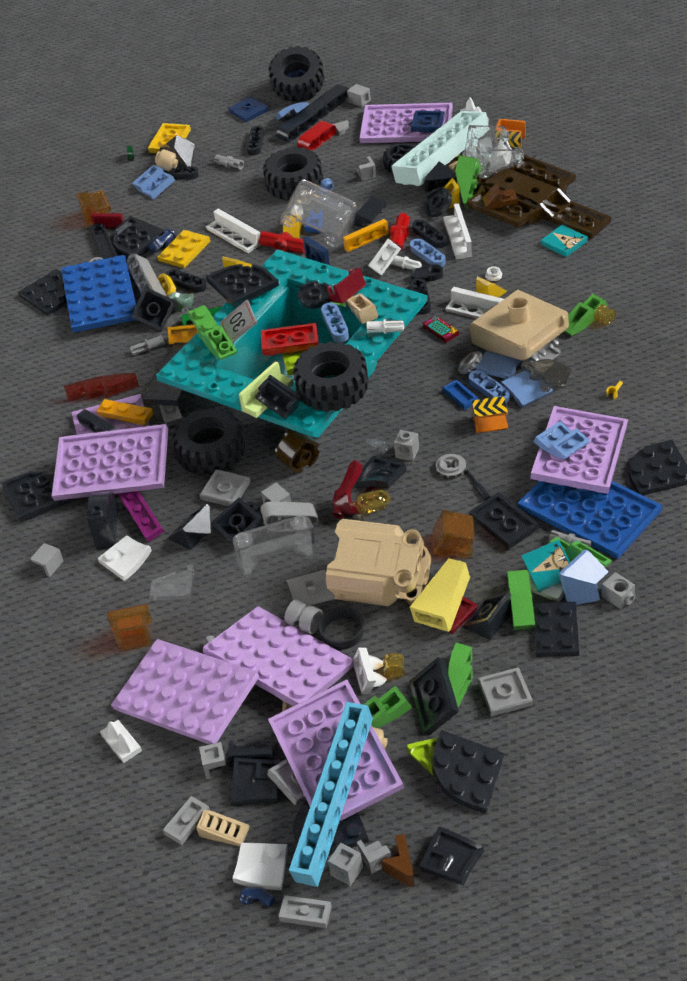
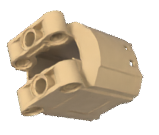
[326,519,431,606]

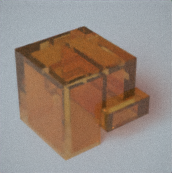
[76,190,111,226]
[433,510,474,558]
[107,604,152,652]

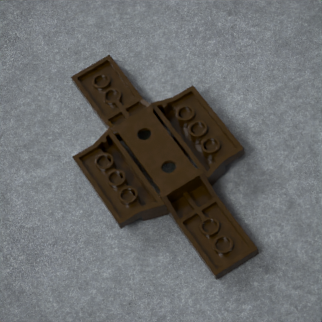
[445,155,611,238]

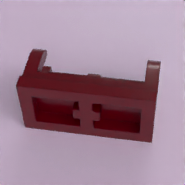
[327,267,366,304]

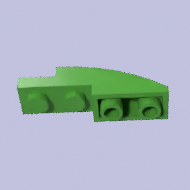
[188,305,238,360]

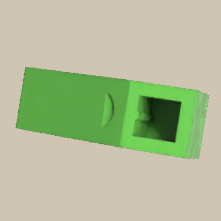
[455,156,481,209]

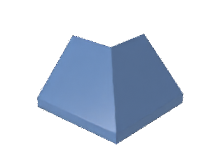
[559,549,608,605]

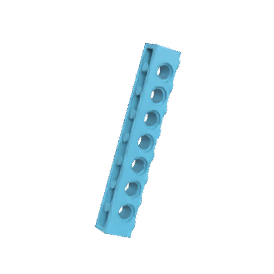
[289,702,373,887]

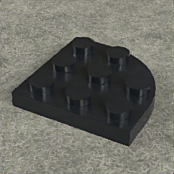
[112,216,164,257]
[206,264,279,308]
[18,269,67,316]
[629,440,687,496]
[1,471,73,522]
[431,730,505,813]
[293,800,369,856]

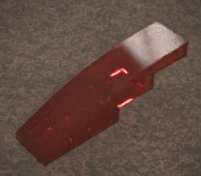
[64,373,139,402]

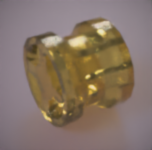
[594,304,616,326]
[383,653,405,679]

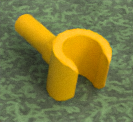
[606,381,623,399]

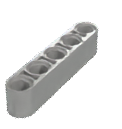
[127,253,166,296]

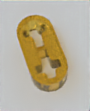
[354,490,391,513]

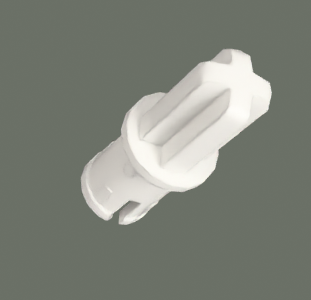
[390,255,422,270]
[367,319,404,334]

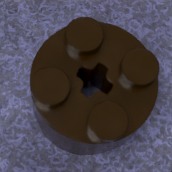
[275,429,320,473]

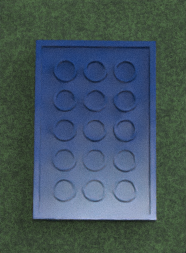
[61,255,136,333]
[518,481,663,559]

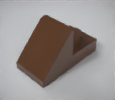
[483,183,518,210]
[381,834,415,887]

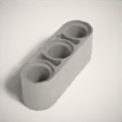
[260,502,319,529]

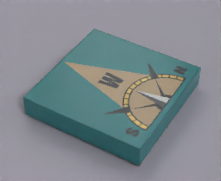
[541,225,588,257]
[521,540,570,593]

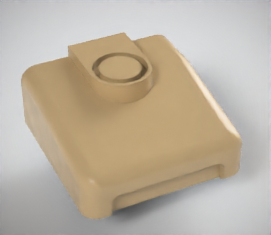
[470,290,569,361]

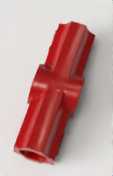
[390,213,410,252]
[259,231,305,253]

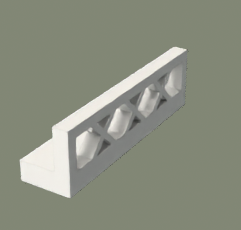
[444,204,472,259]
[206,209,260,253]
[446,287,504,319]

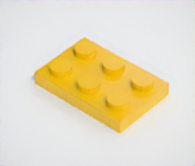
[148,123,191,153]
[157,230,210,268]

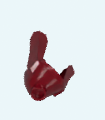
[332,459,378,519]

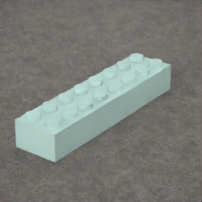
[392,111,489,186]

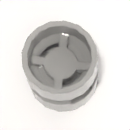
[284,599,323,635]

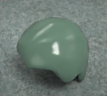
[168,292,194,313]

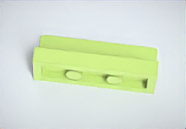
[239,362,293,418]

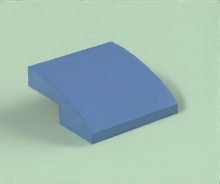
[275,102,309,120]
[132,164,175,199]
[476,351,522,379]
[500,368,553,408]
[534,421,590,460]

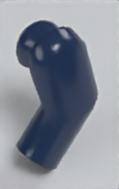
[239,887,276,907]

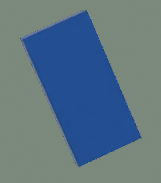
[442,380,479,410]

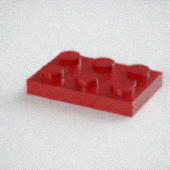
[261,323,318,356]

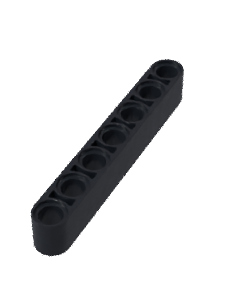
[276,84,350,143]

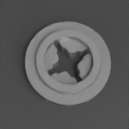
[458,351,483,374]
[436,454,466,478]

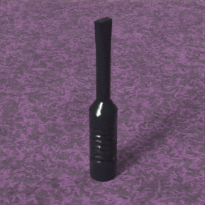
[466,469,491,501]

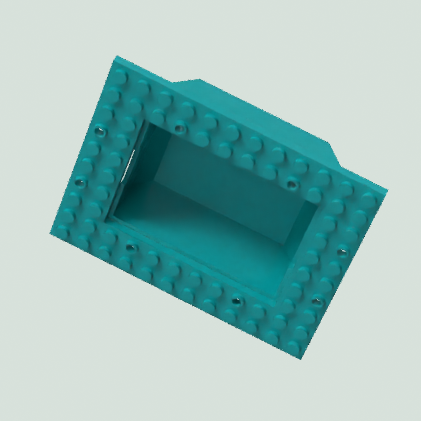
[156,249,428,438]

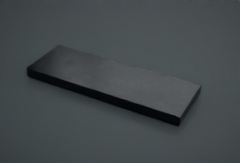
[143,342,187,406]

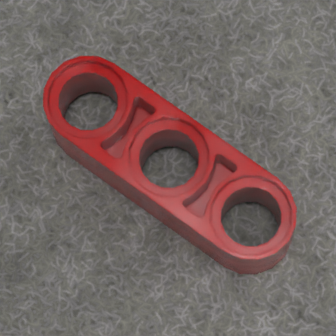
[297,121,337,150]

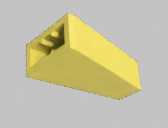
[410,558,470,632]

